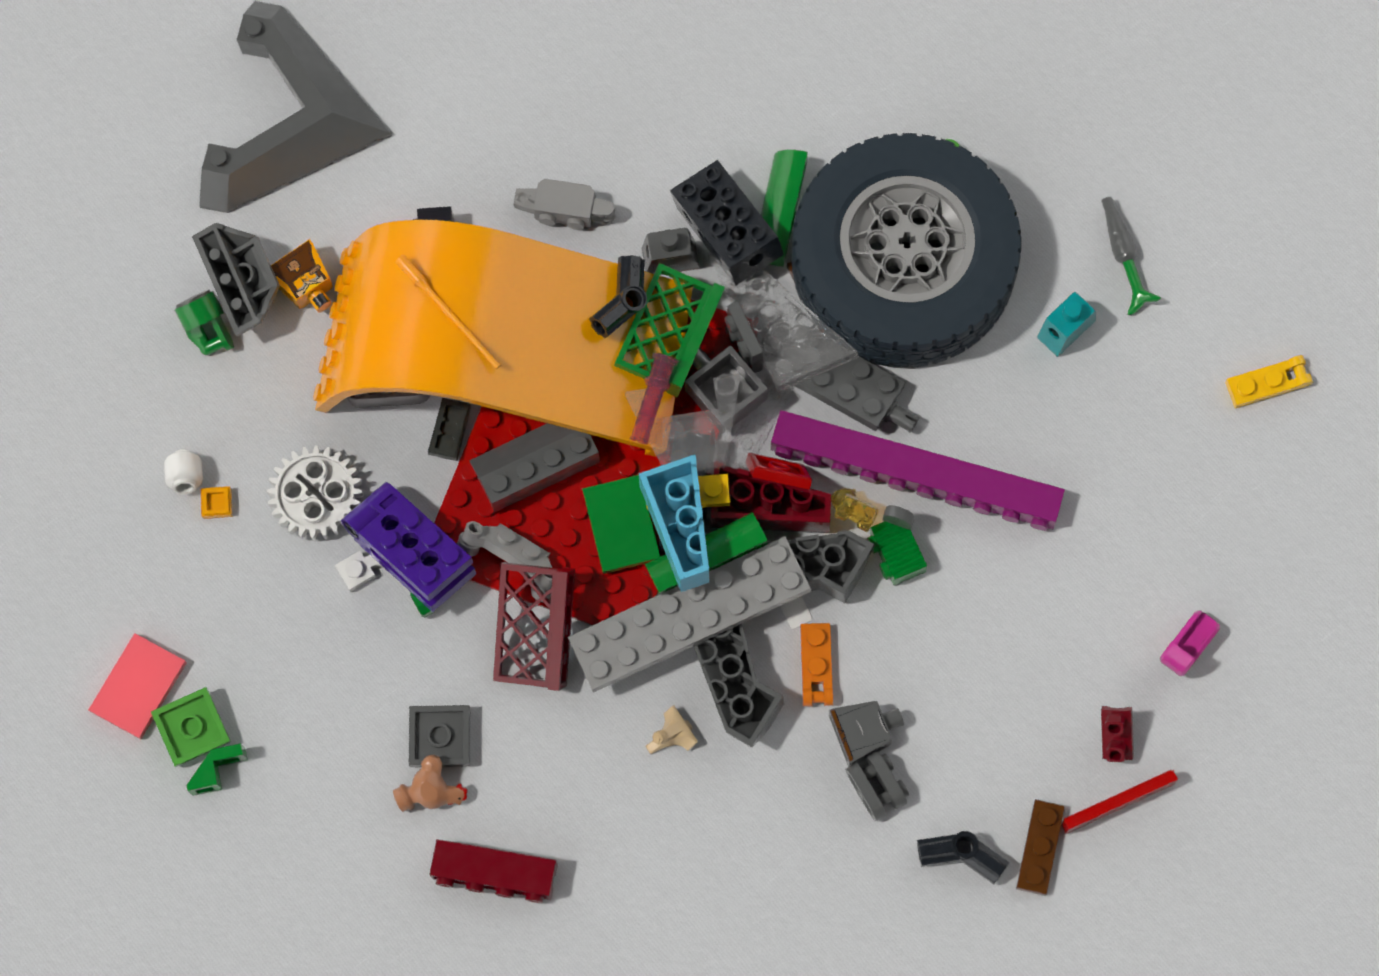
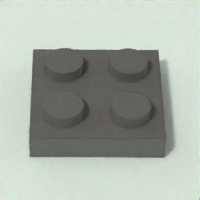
[724,301,763,373]
[409,705,470,767]

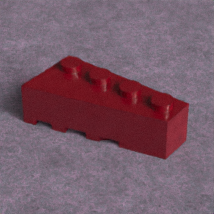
[711,461,831,533]

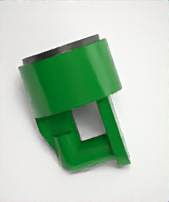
[174,289,234,355]

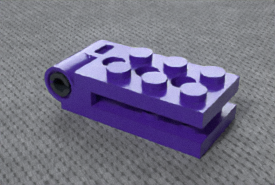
[341,482,476,612]

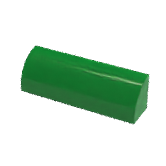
[761,150,808,267]
[645,513,768,595]

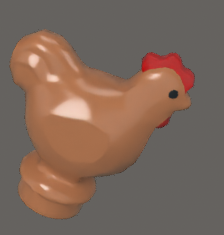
[393,754,468,812]

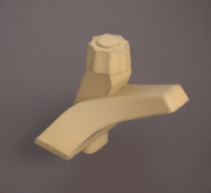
[646,705,698,754]

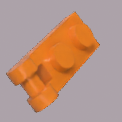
[800,623,833,706]

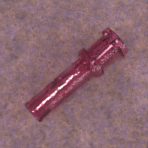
[629,353,678,445]

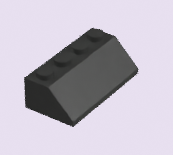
[469,423,600,512]

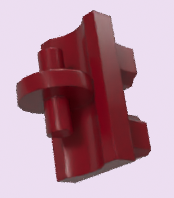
[1101,706,1134,762]

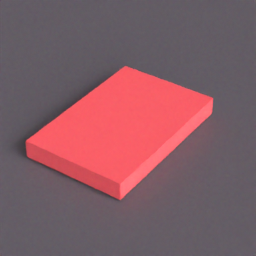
[88,633,187,740]

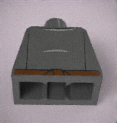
[642,228,700,275]
[828,701,904,767]

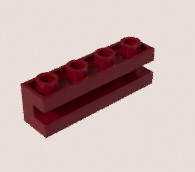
[429,839,558,904]

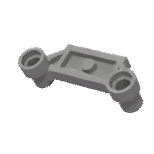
[457,521,552,602]

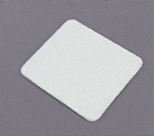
[781,596,812,629]

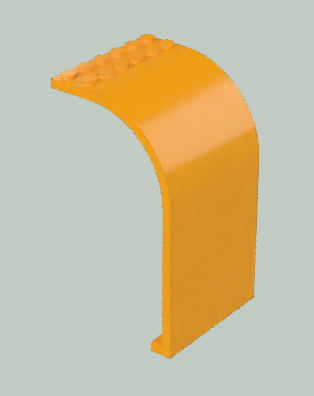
[313,220,693,457]

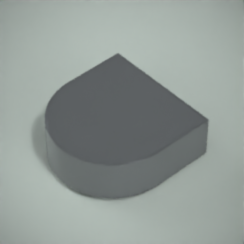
[882,505,914,530]

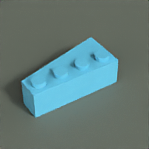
[639,454,709,592]

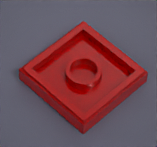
[745,453,812,490]

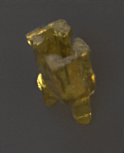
[831,488,879,532]

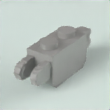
[514,179,616,230]

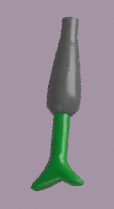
[1101,196,1161,315]

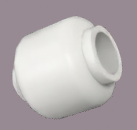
[164,449,203,495]

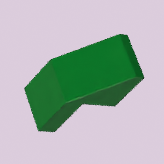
[186,743,248,796]

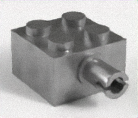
[685,345,768,435]

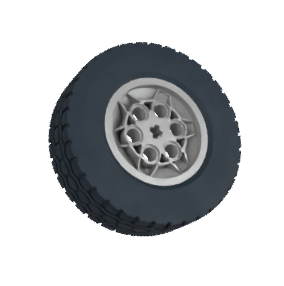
[791,133,1022,368]

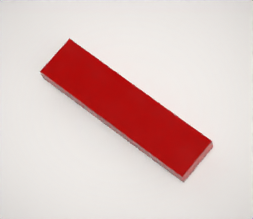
[1061,770,1178,834]

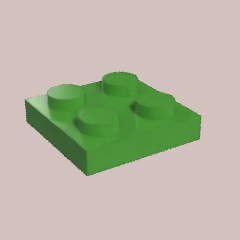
[151,687,231,767]

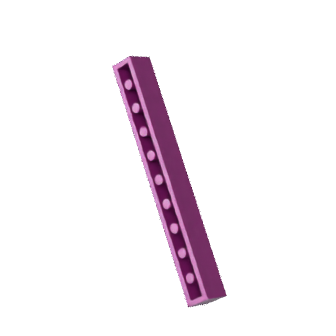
[770,410,1065,531]

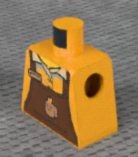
[271,239,333,313]

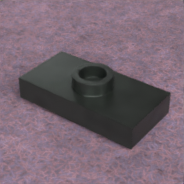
[428,398,471,461]

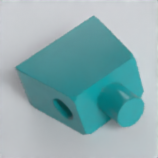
[1037,292,1096,357]

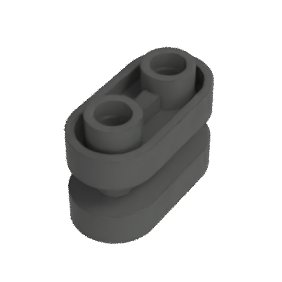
[845,751,909,821]

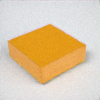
[201,486,232,519]

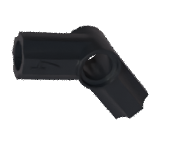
[589,255,647,338]
[917,831,1009,885]

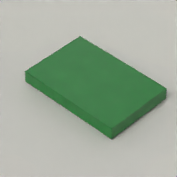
[582,475,660,574]

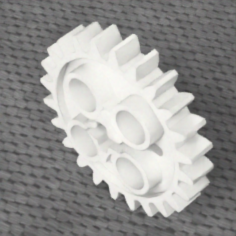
[267,445,363,541]

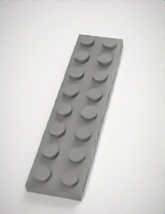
[568,537,811,693]

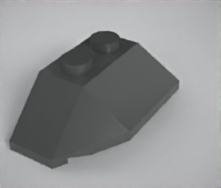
[192,223,280,337]

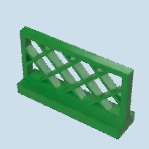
[614,263,725,397]

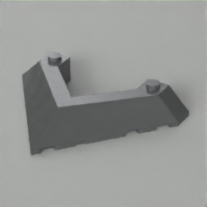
[199,1,392,213]
[693,530,874,748]

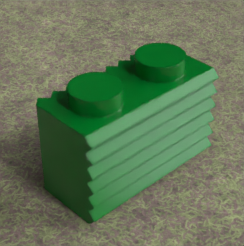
[867,521,927,586]

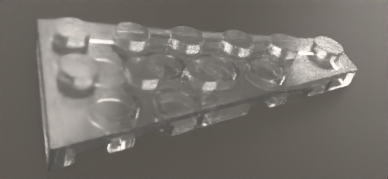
[707,252,858,392]

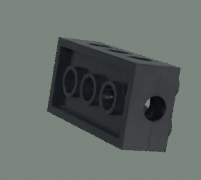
[670,160,784,286]

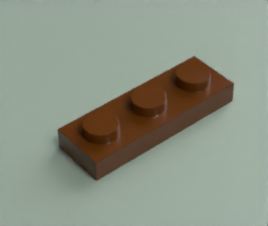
[1016,799,1065,896]

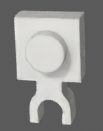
[335,551,383,592]

